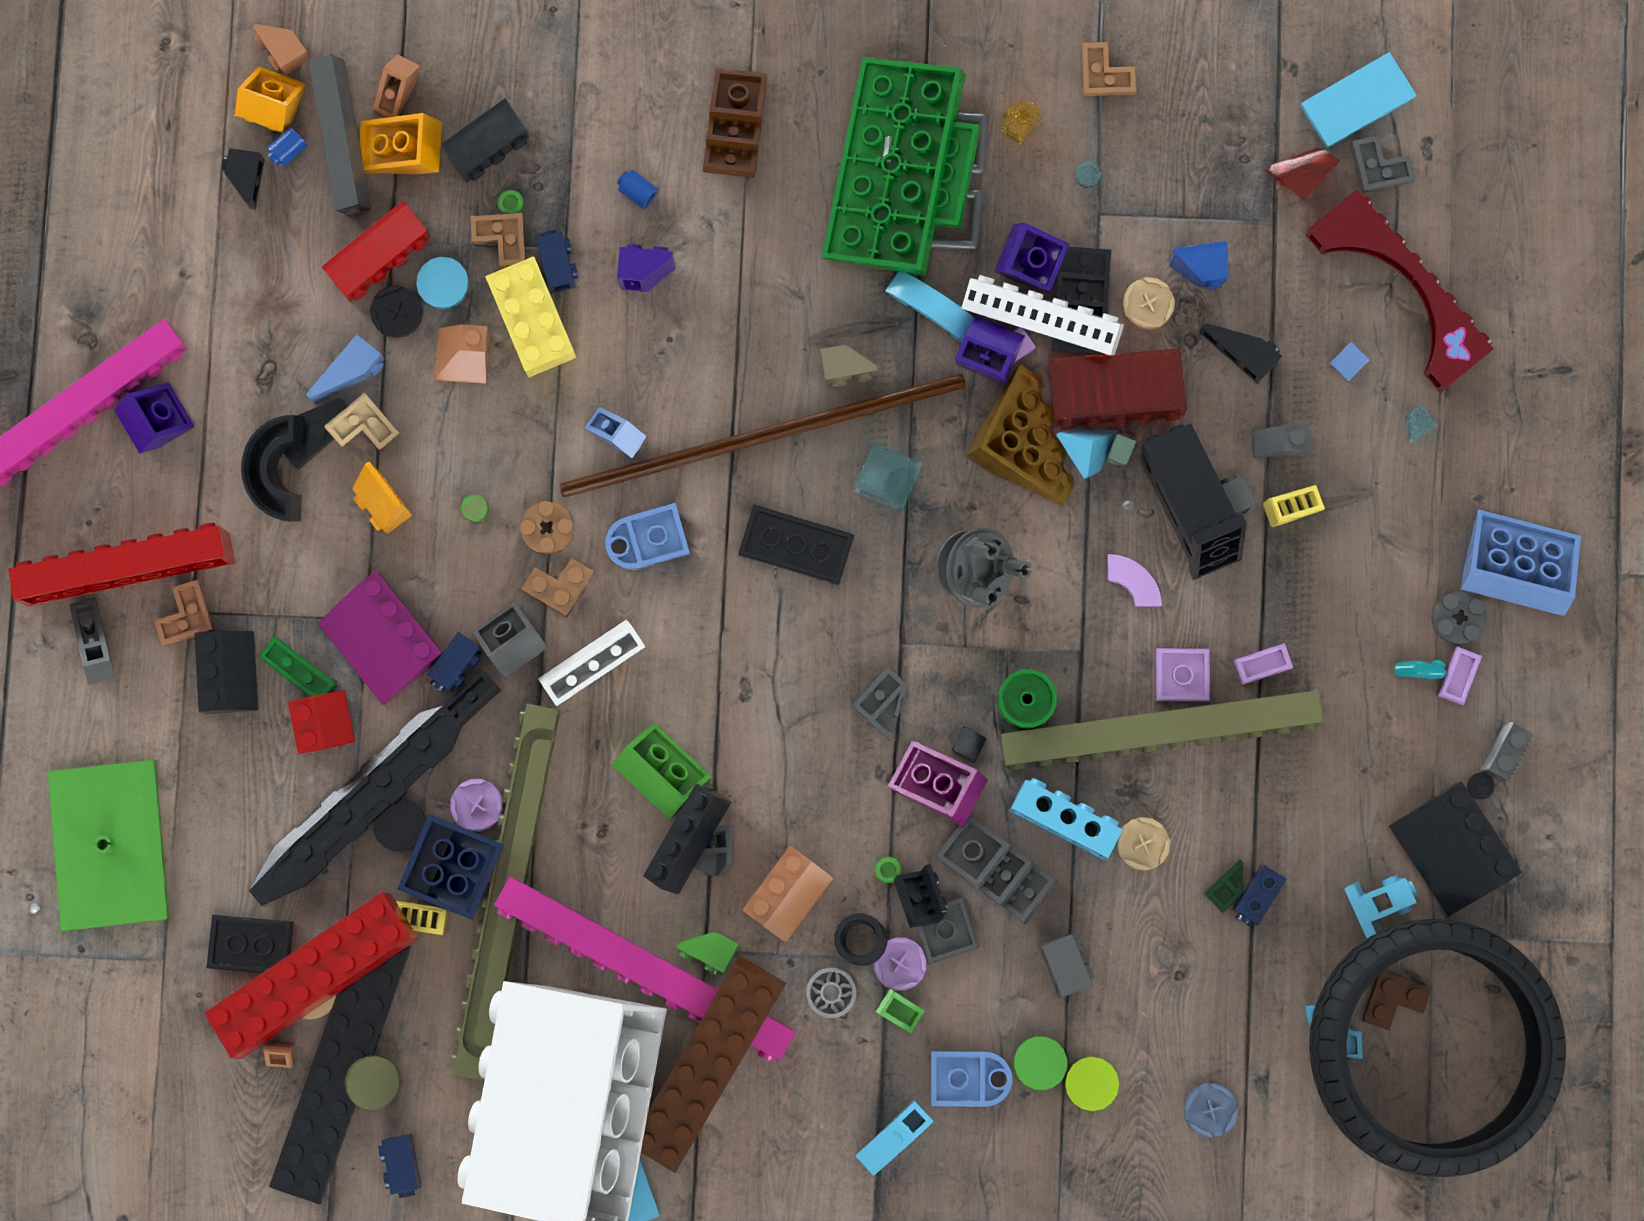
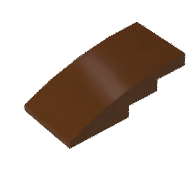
[703,68,767,178]

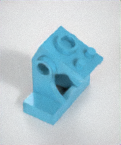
[1344,875,1417,938]

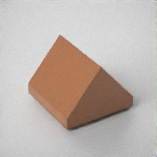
[263,1041,295,1068]

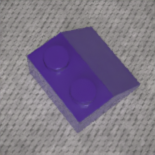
[994,223,1069,292]
[114,382,194,454]

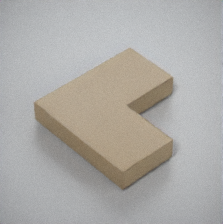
[324,392,399,450]

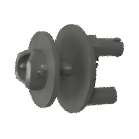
[935,528,1032,608]

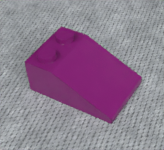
[887,740,988,827]

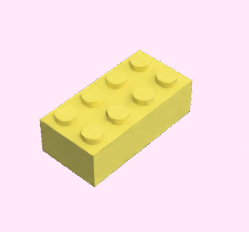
[485,256,577,378]

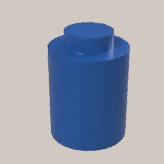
[267,126,308,166]
[617,170,659,210]

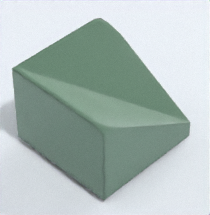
[1106,434,1136,465]

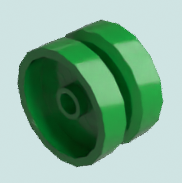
[997,669,1057,730]

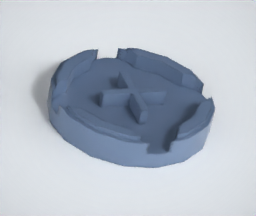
[1184,1083,1239,1138]

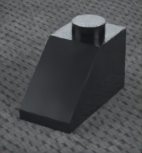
[222,148,265,210]

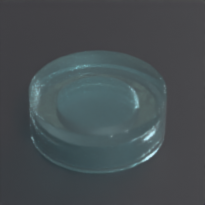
[1075,161,1101,188]

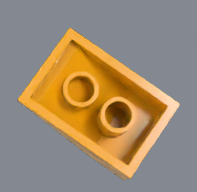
[359,113,442,174]
[352,461,413,534]

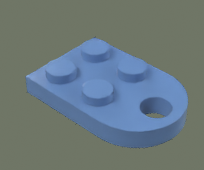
[605,503,690,570]
[931,1051,1012,1107]

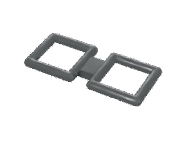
[931,112,988,251]

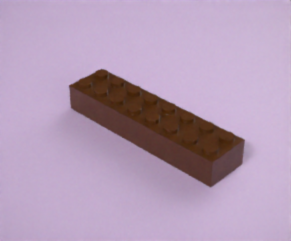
[641,956,787,1173]

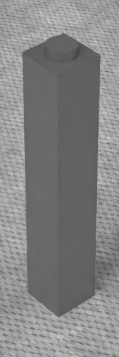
[309,54,371,217]

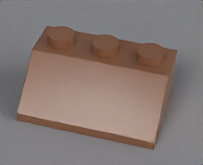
[742,845,833,943]

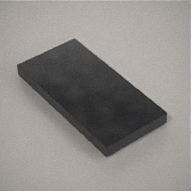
[738,504,854,586]

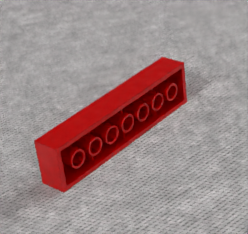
[8,523,235,606]
[204,892,419,1059]

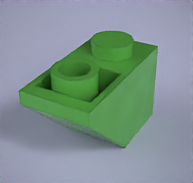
[676,932,739,975]

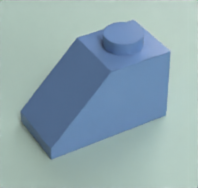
[584,407,647,458]

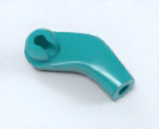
[1395,660,1446,680]

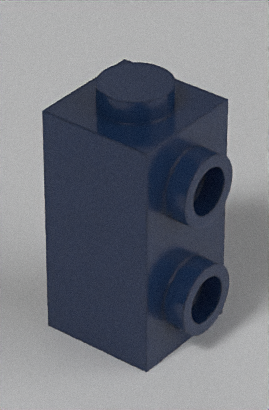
[536,230,579,293]
[427,632,483,692]
[1232,865,1287,926]
[379,1134,422,1198]

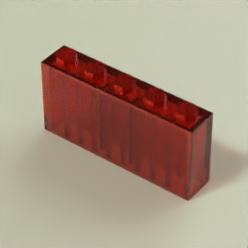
[1047,348,1187,430]

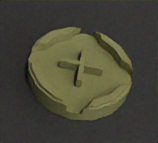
[345,1055,399,1110]

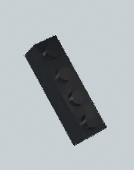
[643,783,731,894]

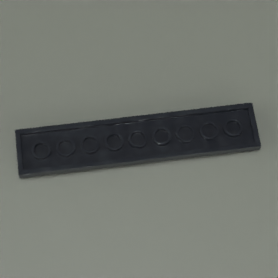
[269,945,412,1205]

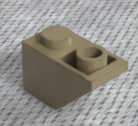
[820,345,878,387]

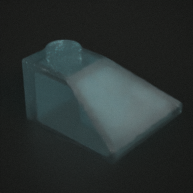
[854,443,923,511]

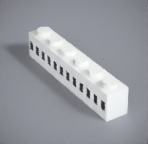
[961,275,1124,355]

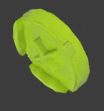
[1065,1056,1119,1111]

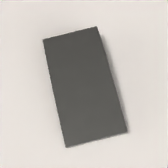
[936,815,1057,924]

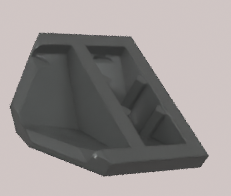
[694,825,734,876]

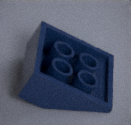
[398,814,504,920]

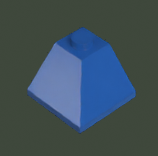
[1168,241,1228,290]

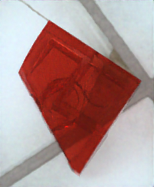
[1265,148,1340,201]

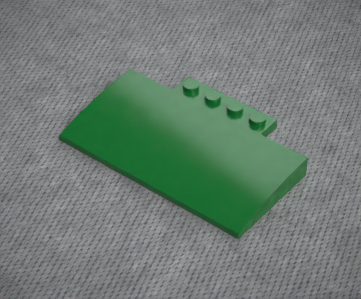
[822,57,981,276]

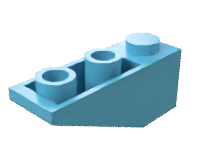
[855,1100,934,1176]

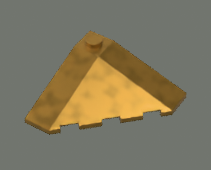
[966,364,1074,505]

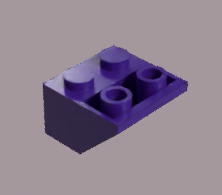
[617,244,676,292]
[955,317,1025,384]

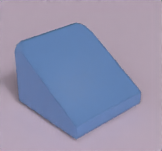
[1330,342,1369,382]

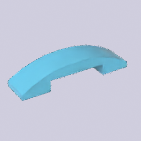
[885,272,975,343]

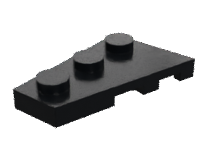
[284,398,348,470]

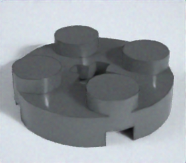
[1432,591,1487,645]

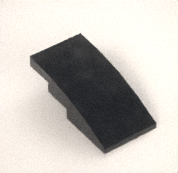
[1052,247,1111,355]

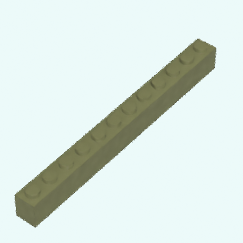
[1000,690,1324,771]

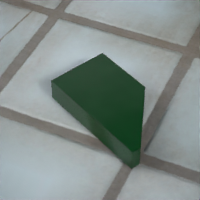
[1204,860,1243,913]

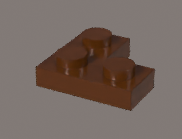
[1362,971,1432,1030]

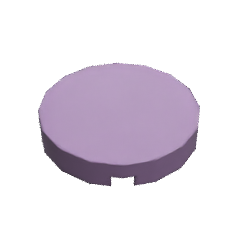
[450,779,503,832]
[874,937,926,991]

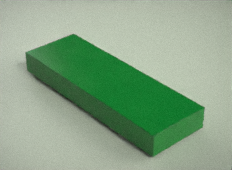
[258,636,338,697]

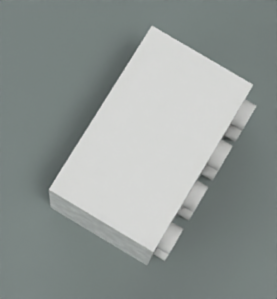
[458,981,667,1221]

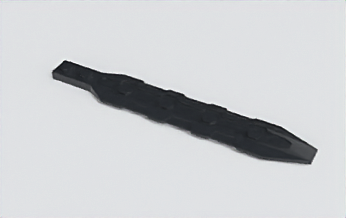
[249,670,501,906]

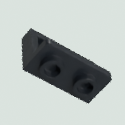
[894,864,947,928]

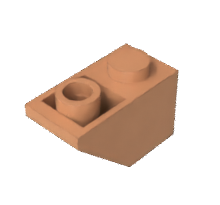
[252,24,311,76]

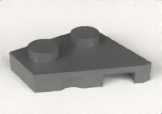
[852,667,908,741]

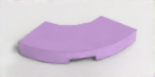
[1107,554,1162,607]

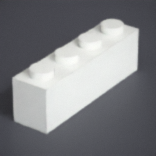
[538,620,645,706]

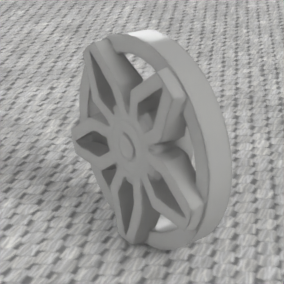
[806,967,856,1018]

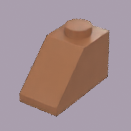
[373,54,420,117]

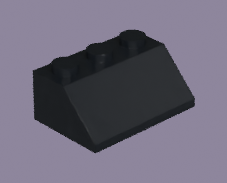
[441,98,529,183]
[195,630,258,715]

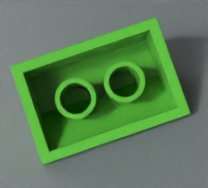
[612,723,712,820]

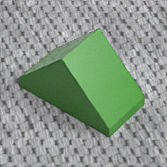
[876,988,925,1033]

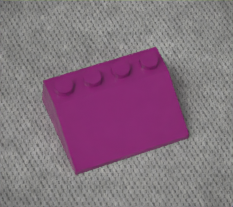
[318,571,443,705]

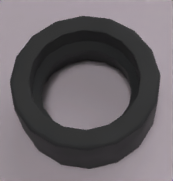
[834,913,887,966]

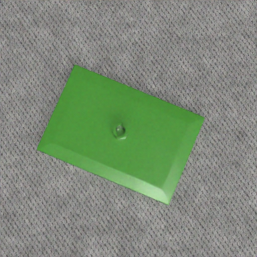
[48,760,169,931]

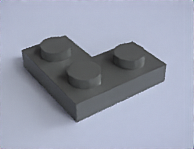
[1351,136,1415,193]

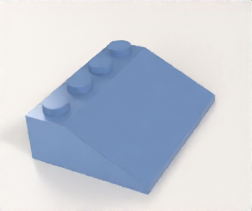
[1461,509,1581,616]

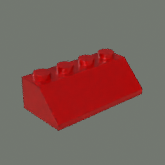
[322,200,431,302]

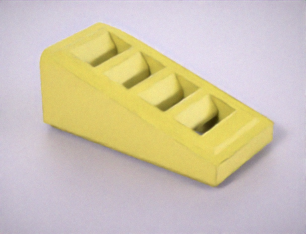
[1263,485,1325,527]
[396,901,449,935]

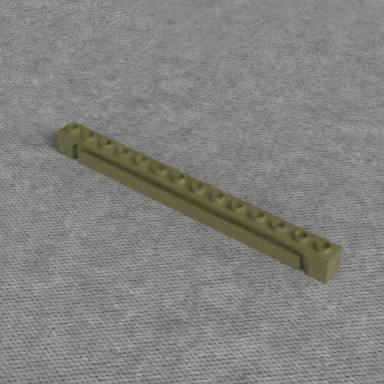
[450,704,560,1081]

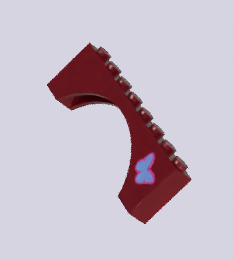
[1305,190,1494,393]

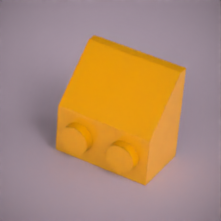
[234,66,307,133]

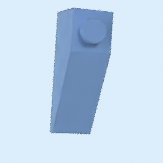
[306,335,385,403]

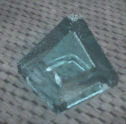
[1405,405,1438,443]

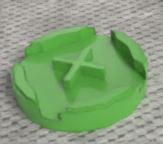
[1014,1036,1067,1090]

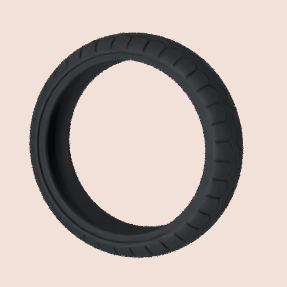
[1309,919,1566,1177]

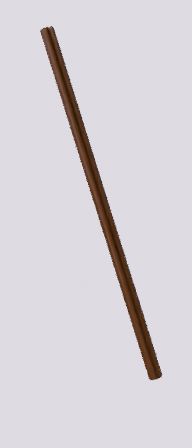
[560,374,966,498]

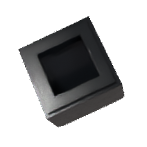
[951,726,987,762]

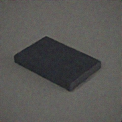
[206,915,294,973]

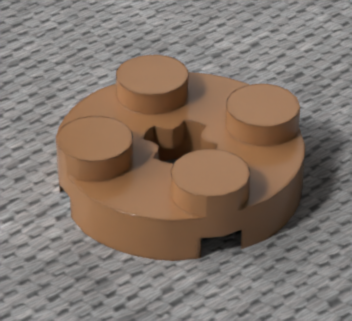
[520,501,574,554]

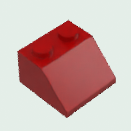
[288,690,355,754]

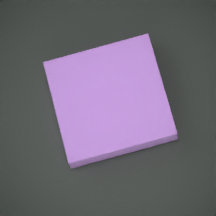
[1155,648,1210,702]

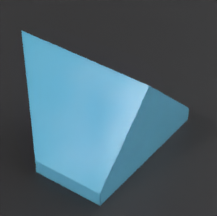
[1057,427,1117,479]

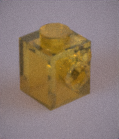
[1001,99,1042,146]

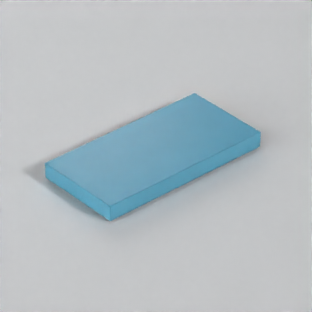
[1300,52,1417,149]

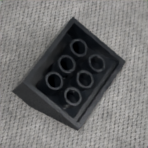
[1389,781,1522,916]

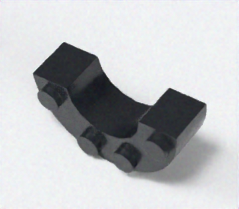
[241,415,305,521]

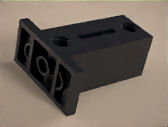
[1141,423,1247,580]

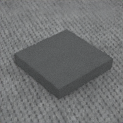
[916,896,980,964]

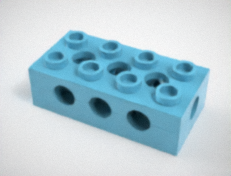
[1008,778,1123,860]

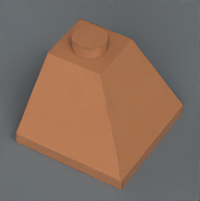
[434,325,491,384]

